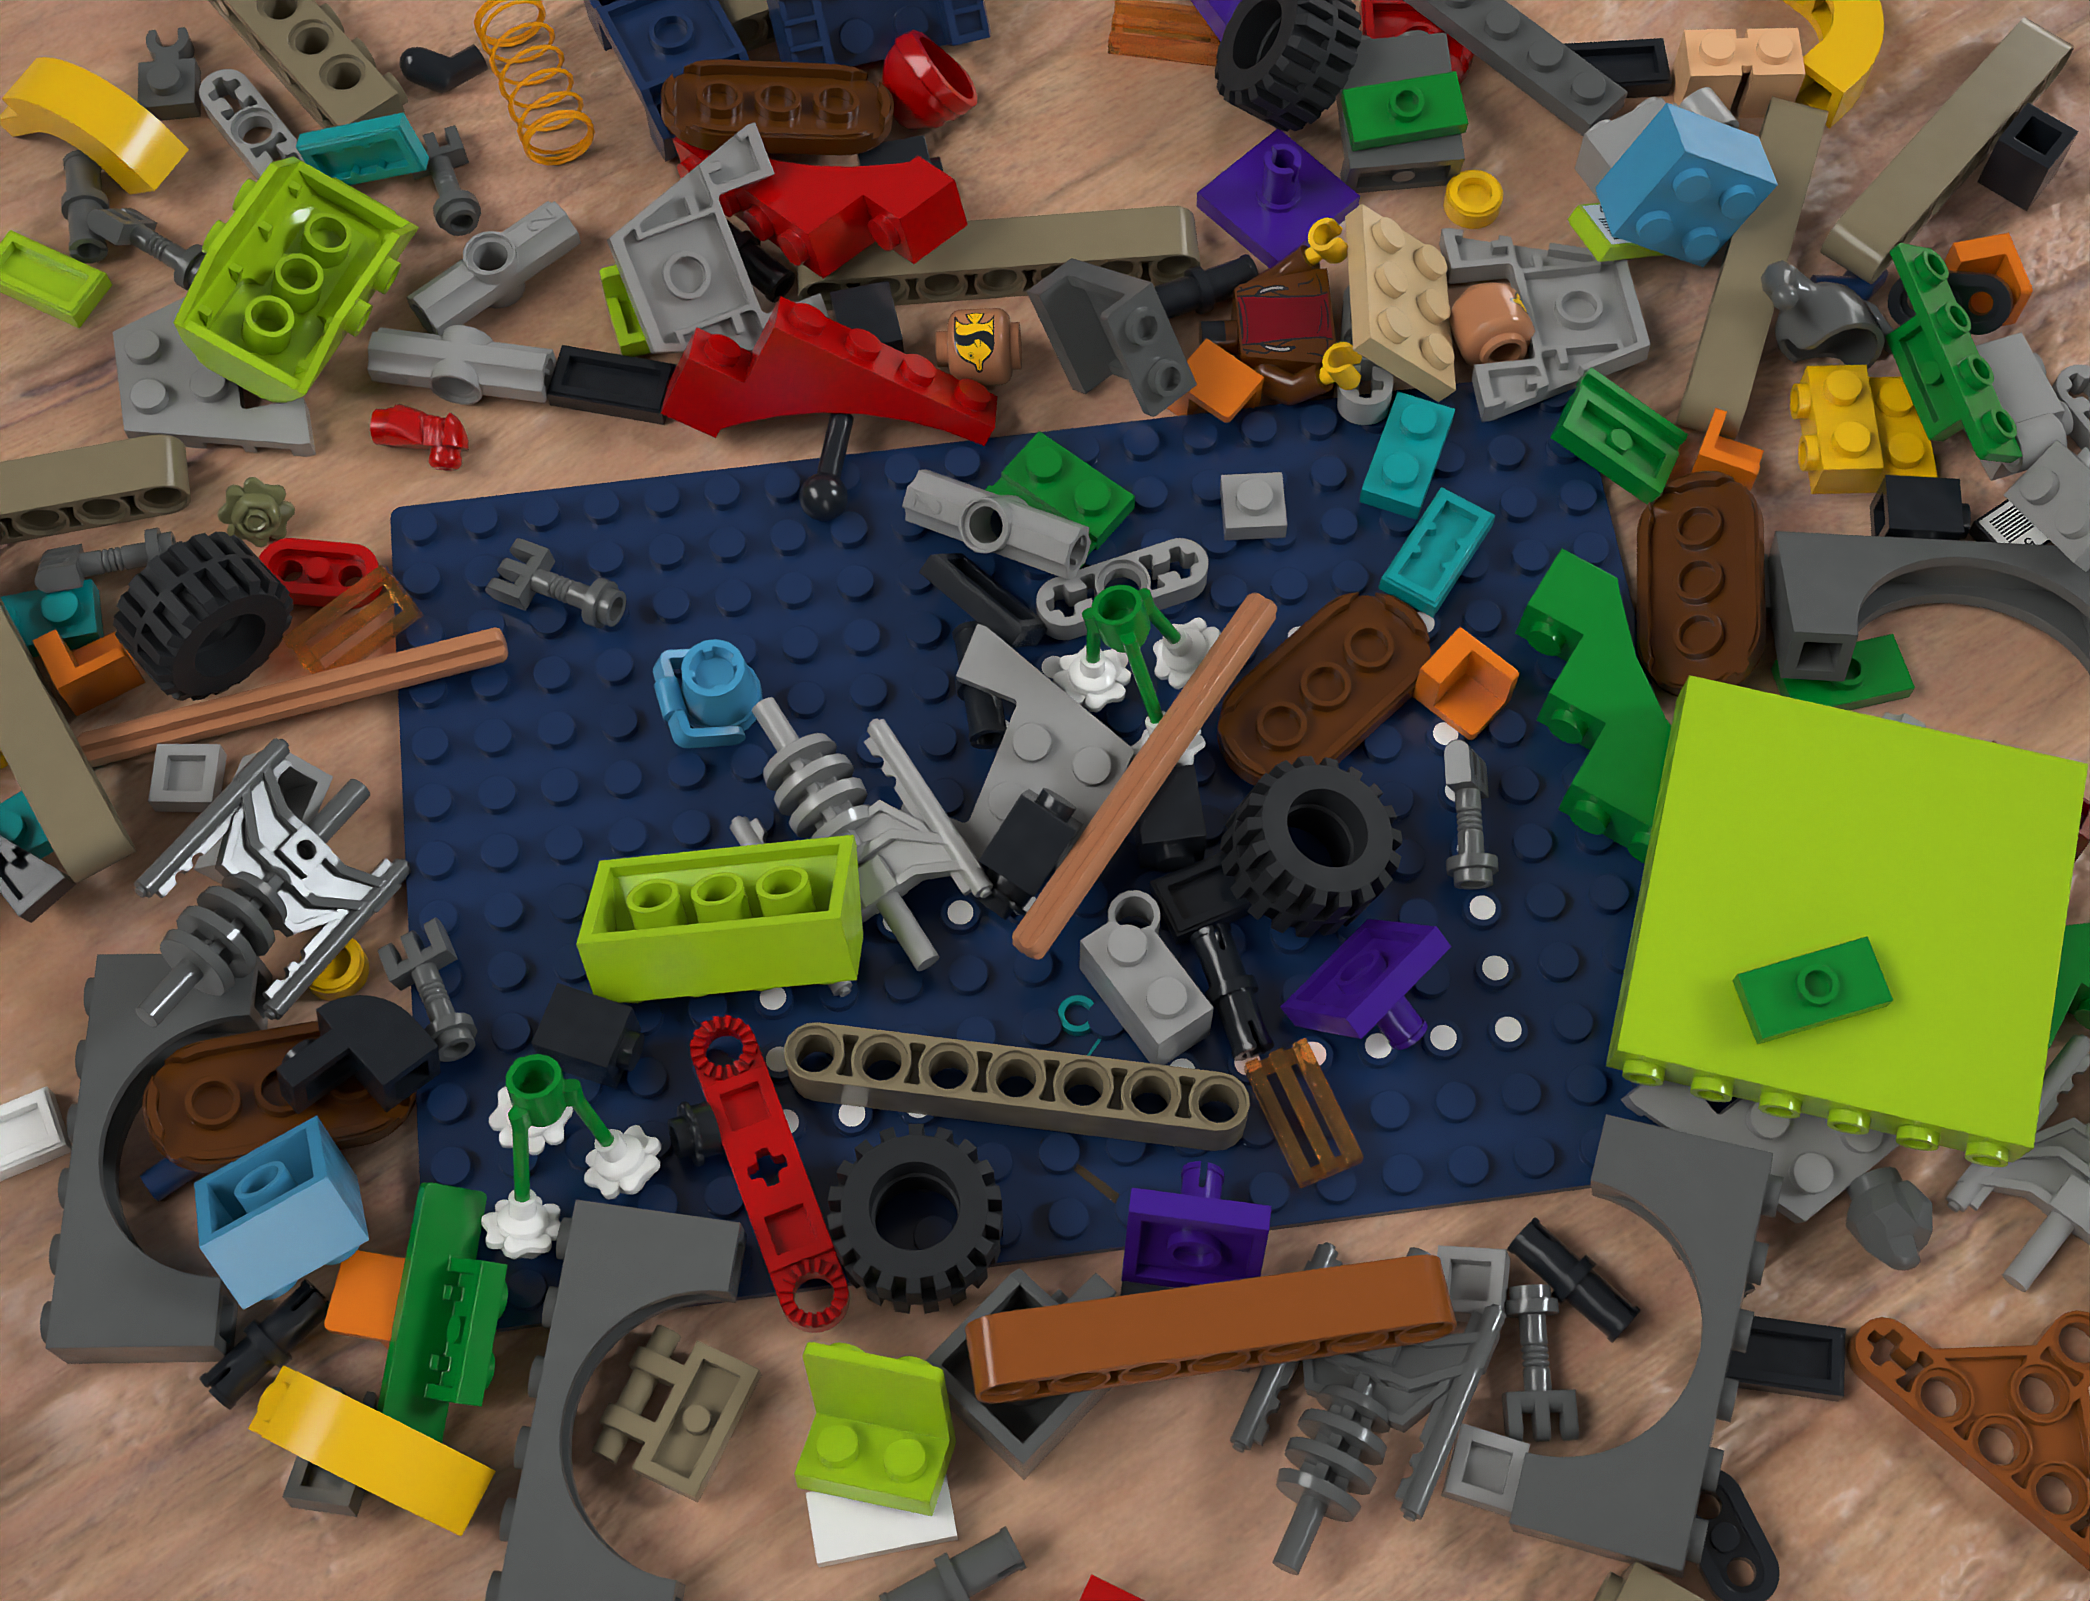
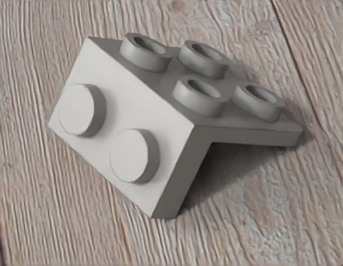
[2004,440,2090,572]

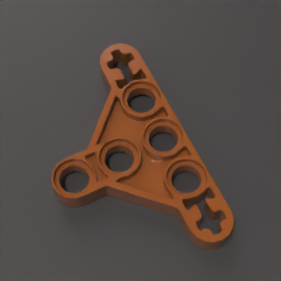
[1847,1310,2090,1571]

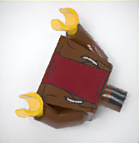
[1199,218,1362,406]

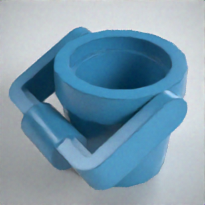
[653,639,763,748]

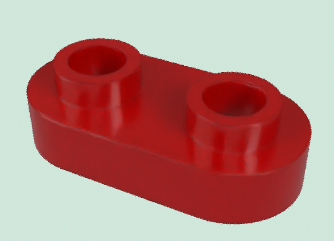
[259,538,384,609]

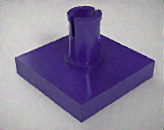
[1196,128,1360,268]
[1280,919,1452,1050]
[1121,1161,1271,1288]

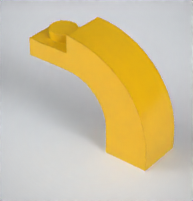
[1782,0,1884,129]
[0,57,189,195]
[248,1365,496,1537]

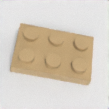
[1345,204,1456,402]

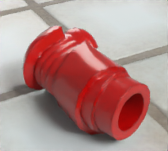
[370,404,469,471]

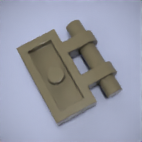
[592,1325,762,1503]

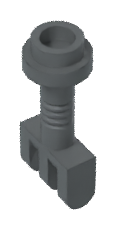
[412,125,481,236]
[86,208,206,291]
[34,527,176,593]
[485,538,626,628]
[1444,739,1499,890]
[378,917,477,1062]
[1502,1284,1579,1442]

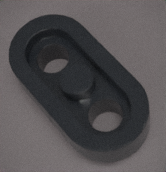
[1888,270,2013,335]
[1696,1470,1780,1601]

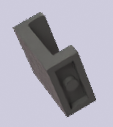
[1336,30,1465,193]
[1027,258,1197,417]

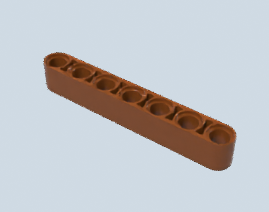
[965,1254,1457,1403]

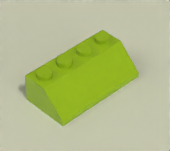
[576,835,863,1003]

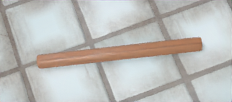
[1012,593,1277,960]
[77,627,508,767]

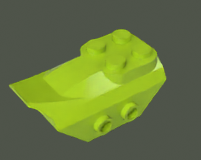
[173,156,419,403]

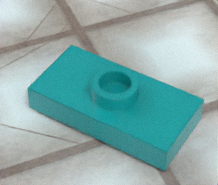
[296,112,429,186]
[1379,487,1495,618]

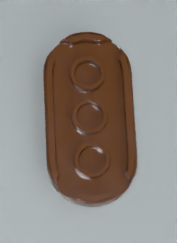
[661,59,894,156]
[1637,471,1766,697]
[1217,592,1431,786]
[142,1020,417,1173]

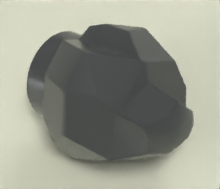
[1846,1167,1933,1271]

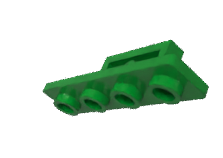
[1885,243,2022,463]
[377,1182,508,1443]

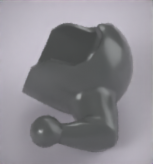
[1761,260,1894,368]

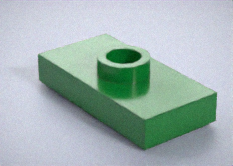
[1340,71,1469,151]
[1771,634,1915,711]
[1732,936,1893,1045]

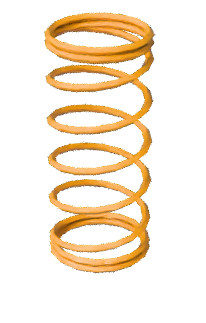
[474,0,595,166]

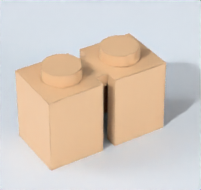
[1671,28,1805,118]

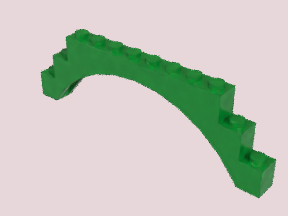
[1515,549,2090,1049]

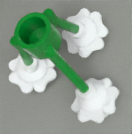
[1053,585,1221,767]
[481,1054,662,1259]

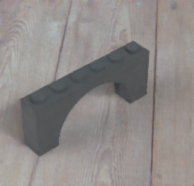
[1768,531,2090,681]
[40,954,273,1364]
[1509,1114,1784,1578]
[485,1200,748,1601]

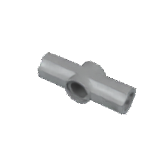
[407,201,581,335]
[367,325,556,405]
[902,469,1091,579]

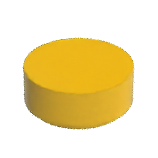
[1443,170,1503,229]
[299,938,369,1001]

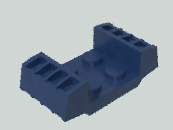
[584,0,750,162]
[766,0,991,67]

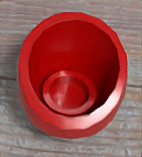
[882,30,977,130]

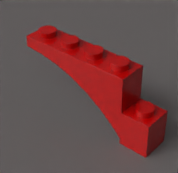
[672,137,968,279]
[661,296,998,446]

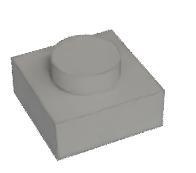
[1220,472,1287,540]
[148,744,227,812]
[1437,1245,1510,1324]
[1441,1423,1530,1517]

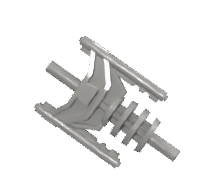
[730,697,993,997]
[1946,1034,2090,1292]

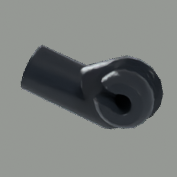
[399,44,488,93]

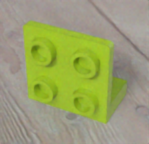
[794,1342,956,1516]

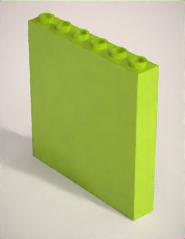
[1606,675,2088,1167]

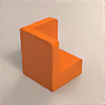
[1944,232,2033,327]
[1167,338,1264,423]
[1691,408,1764,491]
[1413,627,1519,740]
[32,629,146,716]
[324,1250,405,1349]

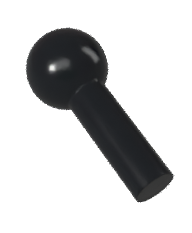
[799,413,854,521]

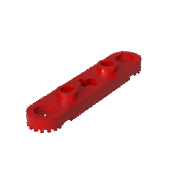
[690,1015,850,1333]

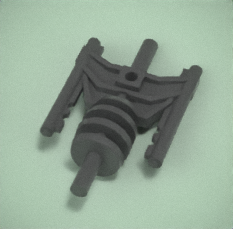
[134,738,411,1027]
[1230,1242,1506,1575]

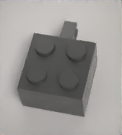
[925,1268,1117,1480]

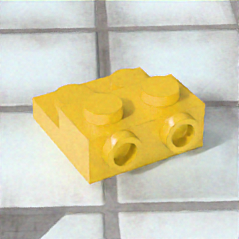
[1790,364,1938,494]

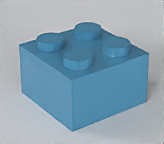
[1595,103,1778,267]
[194,1116,369,1310]

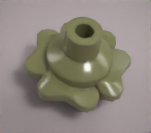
[218,477,295,547]

